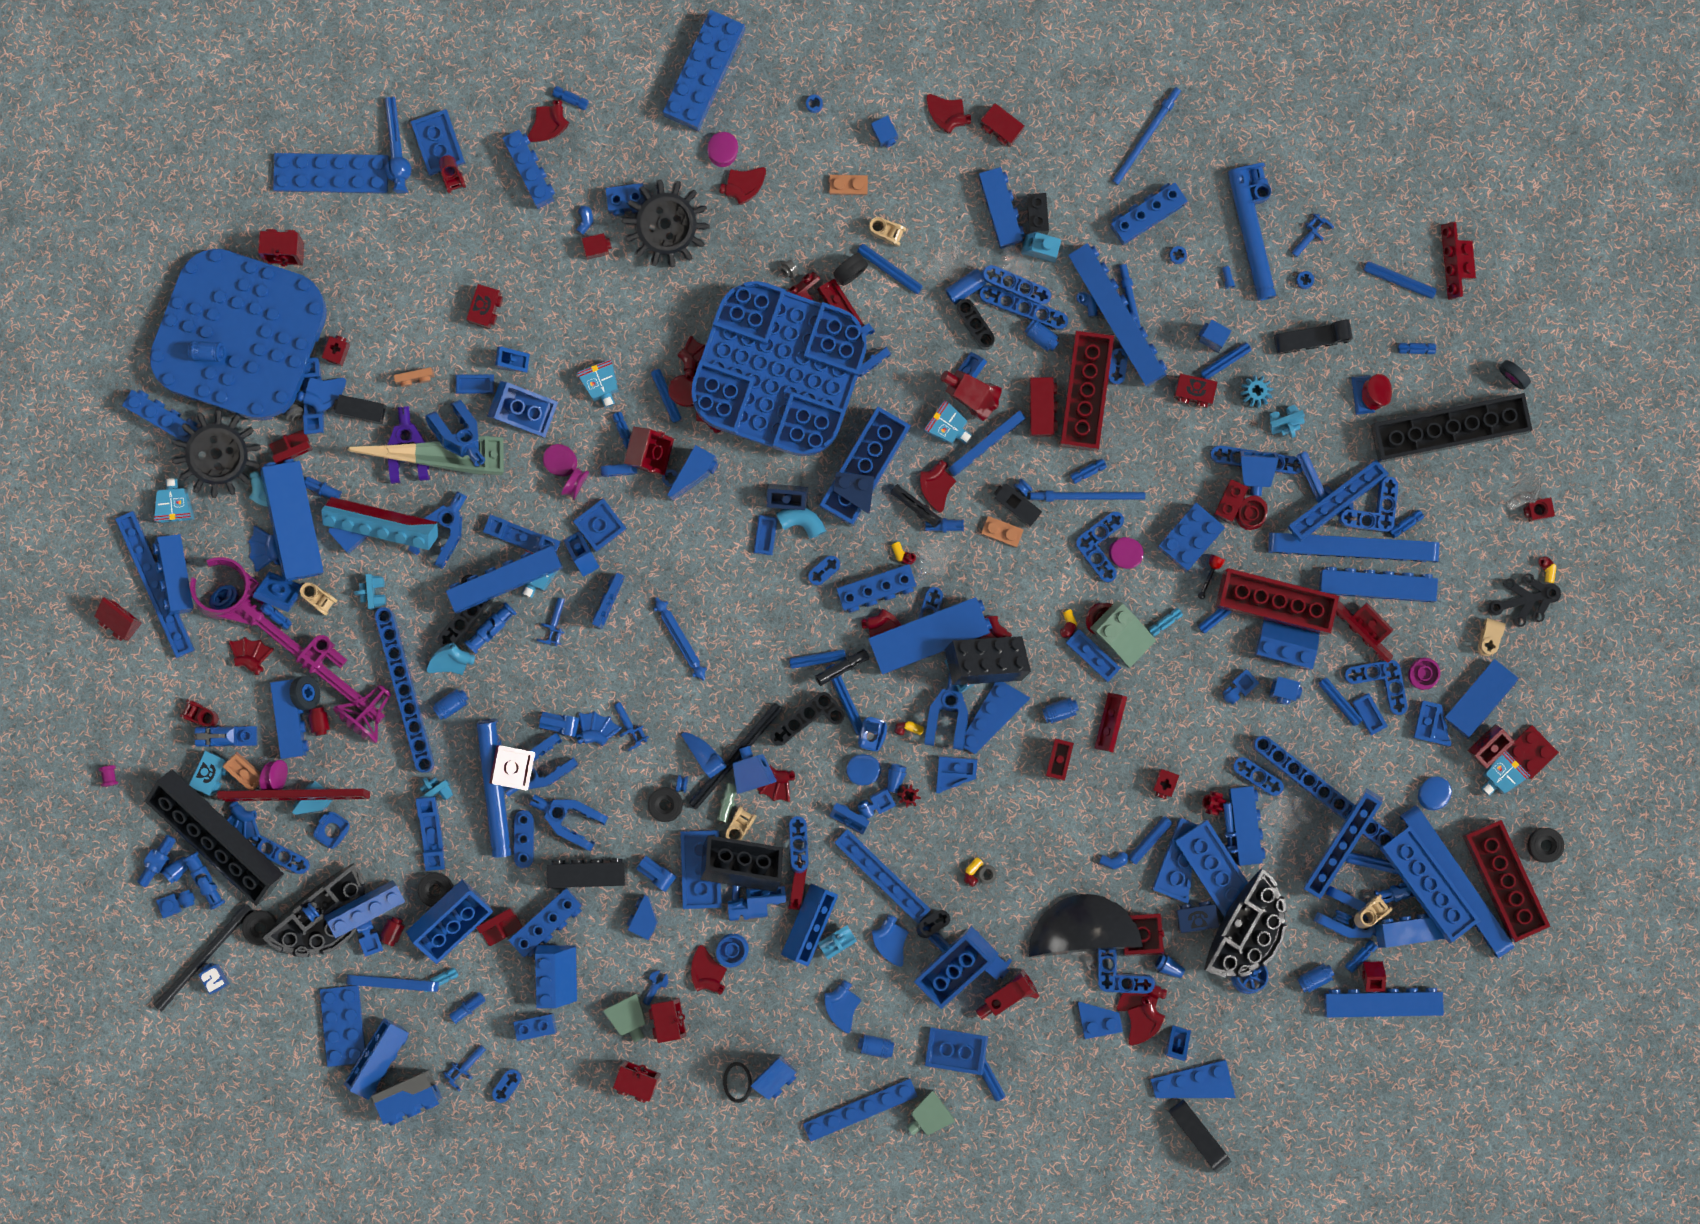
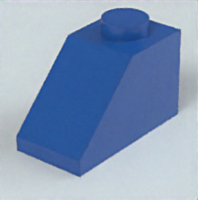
[563,531,600,577]

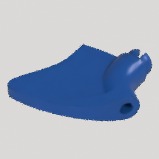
[297,377,346,414]
[872,914,909,967]
[825,980,862,1033]

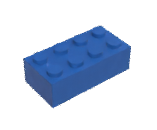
[406,879,493,964]
[914,926,999,1009]

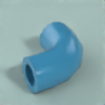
[776,508,827,539]

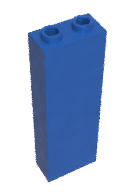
[260,459,324,582]
[868,597,992,675]

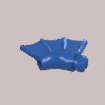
[248,526,280,572]
[576,711,622,747]
[226,802,260,839]

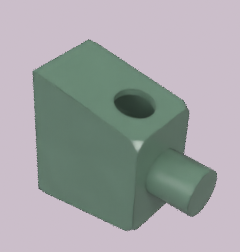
[603,993,647,1043]
[906,1090,955,1136]

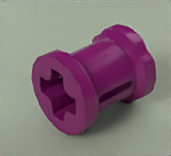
[98,765,118,787]

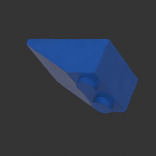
[487,381,558,438]
[667,445,718,501]
[751,1055,797,1100]

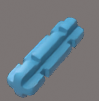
[1148,608,1183,637]
[424,968,458,992]

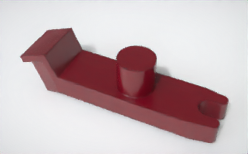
[788,862,807,911]

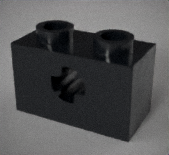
[1026,193,1049,235]

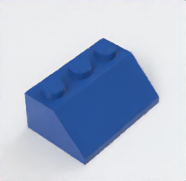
[1254,619,1320,670]
[535,945,577,1008]

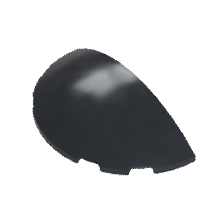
[262,863,365,957]
[1204,869,1287,978]
[1029,894,1143,957]

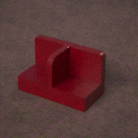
[269,429,313,465]
[476,908,523,946]

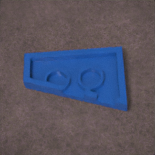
[592,573,625,629]

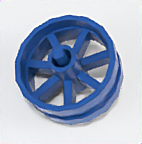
[1231,966,1268,994]

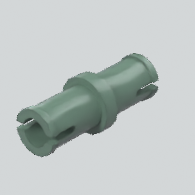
[716,783,737,823]

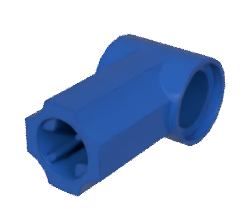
[539,712,580,737]
[636,856,677,892]

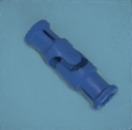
[464,602,517,654]
[182,852,226,910]
[1374,882,1415,903]

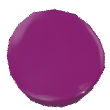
[707,131,738,167]
[543,444,577,477]
[561,468,589,500]
[1109,537,1144,569]
[1408,657,1441,690]
[259,760,288,790]

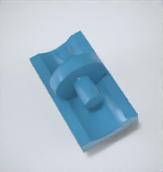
[1269,405,1305,438]
[354,574,386,610]
[420,777,453,806]
[818,925,857,959]

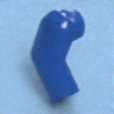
[1076,292,1098,317]

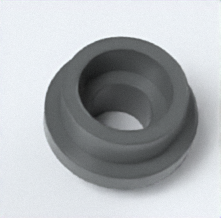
[781,260,798,278]
[285,404,303,422]
[977,865,997,884]

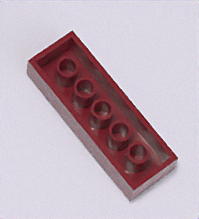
[1060,331,1114,452]
[1215,568,1339,635]
[1462,820,1551,942]

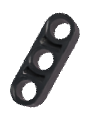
[957,299,995,350]

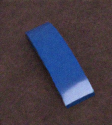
[302,357,324,435]
[483,514,561,553]
[416,796,445,871]

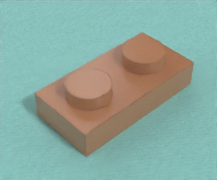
[830,175,868,195]
[394,367,435,387]
[981,516,1024,548]
[223,751,261,791]

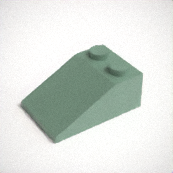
[1090,601,1156,668]

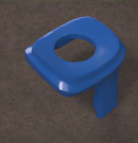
[858,717,887,751]
[313,812,350,849]

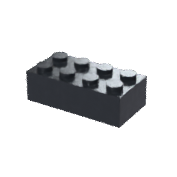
[944,636,1031,685]
[700,835,783,892]
[547,859,628,888]

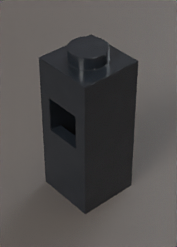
[333,394,387,425]
[993,484,1042,528]

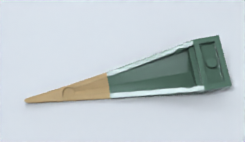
[348,436,504,475]

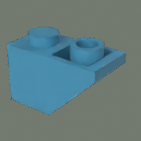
[292,781,332,815]

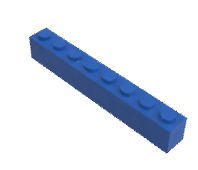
[1068,243,1168,387]

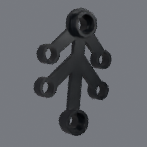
[1487,573,1561,627]

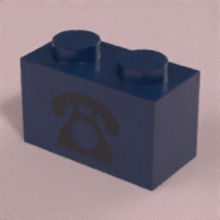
[767,484,809,510]
[1176,901,1219,933]

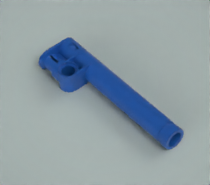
[1228,163,1276,301]
[477,718,511,858]

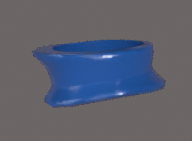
[846,754,881,786]
[1418,776,1452,811]
[716,934,749,968]

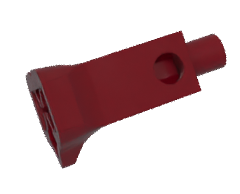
[940,370,1002,421]
[976,969,1040,1020]

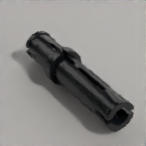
[891,484,942,528]
[815,649,870,686]

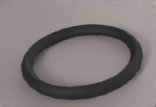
[723,1062,752,1103]

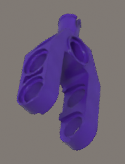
[387,406,430,484]

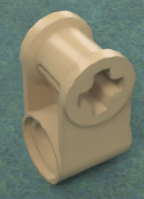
[869,217,907,247]
[300,583,338,616]
[1478,618,1506,656]
[726,806,757,840]
[1354,894,1392,929]

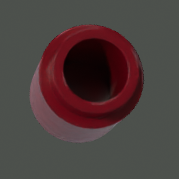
[308,707,330,736]
[380,916,405,946]

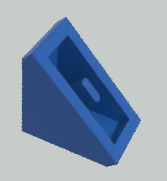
[495,346,530,373]
[329,528,369,553]
[1164,1025,1191,1061]

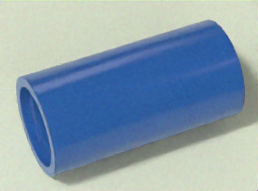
[945,268,987,305]

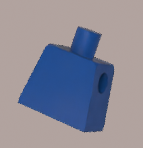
[1240,451,1278,496]
[733,746,777,794]

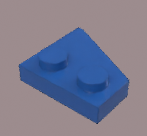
[1413,700,1451,747]
[936,756,978,793]
[1077,1002,1123,1039]

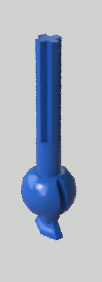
[385,97,412,194]

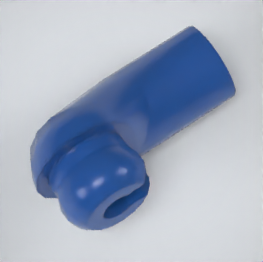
[576,206,593,235]
[1099,852,1128,869]

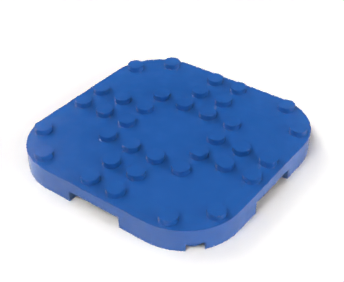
[150,249,327,421]
[692,281,867,456]

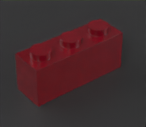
[1030,377,1058,437]

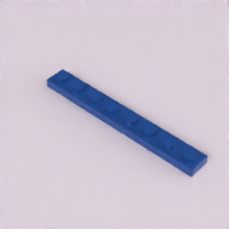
[116,511,195,658]

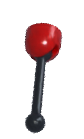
[1198,554,1225,600]

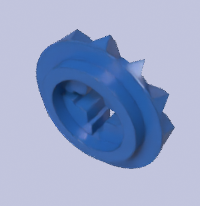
[209,585,239,610]

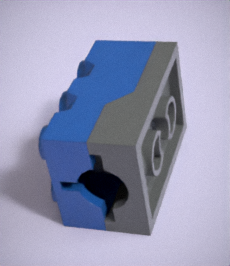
[371,1070,442,1126]

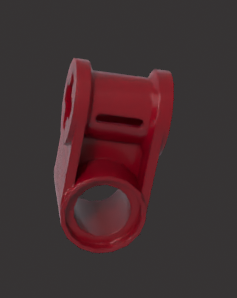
[439,155,466,194]
[179,699,219,727]

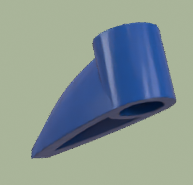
[681,732,726,778]

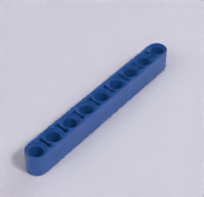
[1268,533,1440,563]
[375,607,435,773]
[1253,736,1394,848]
[1400,805,1514,959]

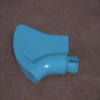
[427,643,475,675]

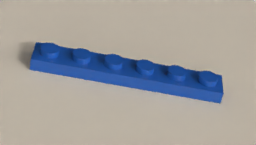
[1288,460,1389,542]
[834,829,931,924]
[803,1079,918,1142]

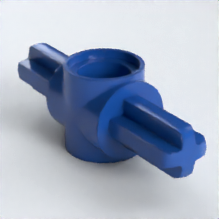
[137,835,176,887]

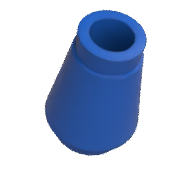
[887,763,907,793]
[162,856,188,884]
[1155,954,1185,979]

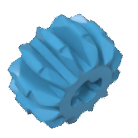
[1240,375,1273,408]

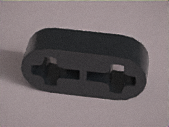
[916,910,950,938]

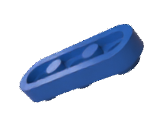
[514,810,534,868]

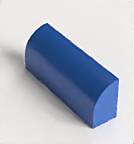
[1445,659,1519,739]

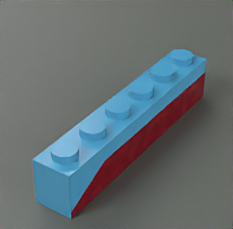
[322,497,438,550]

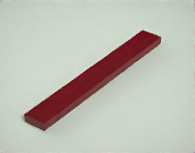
[217,788,370,802]

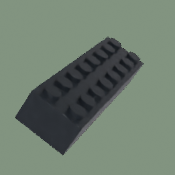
[1371,393,1533,463]
[144,769,284,906]

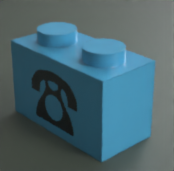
[189,751,228,796]

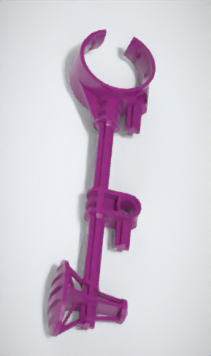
[190,557,392,744]

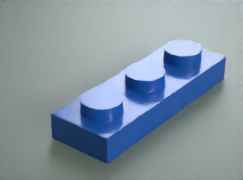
[1066,629,1121,683]

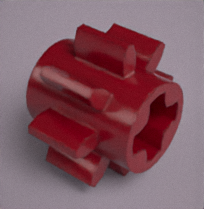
[897,784,921,808]
[1202,791,1226,816]

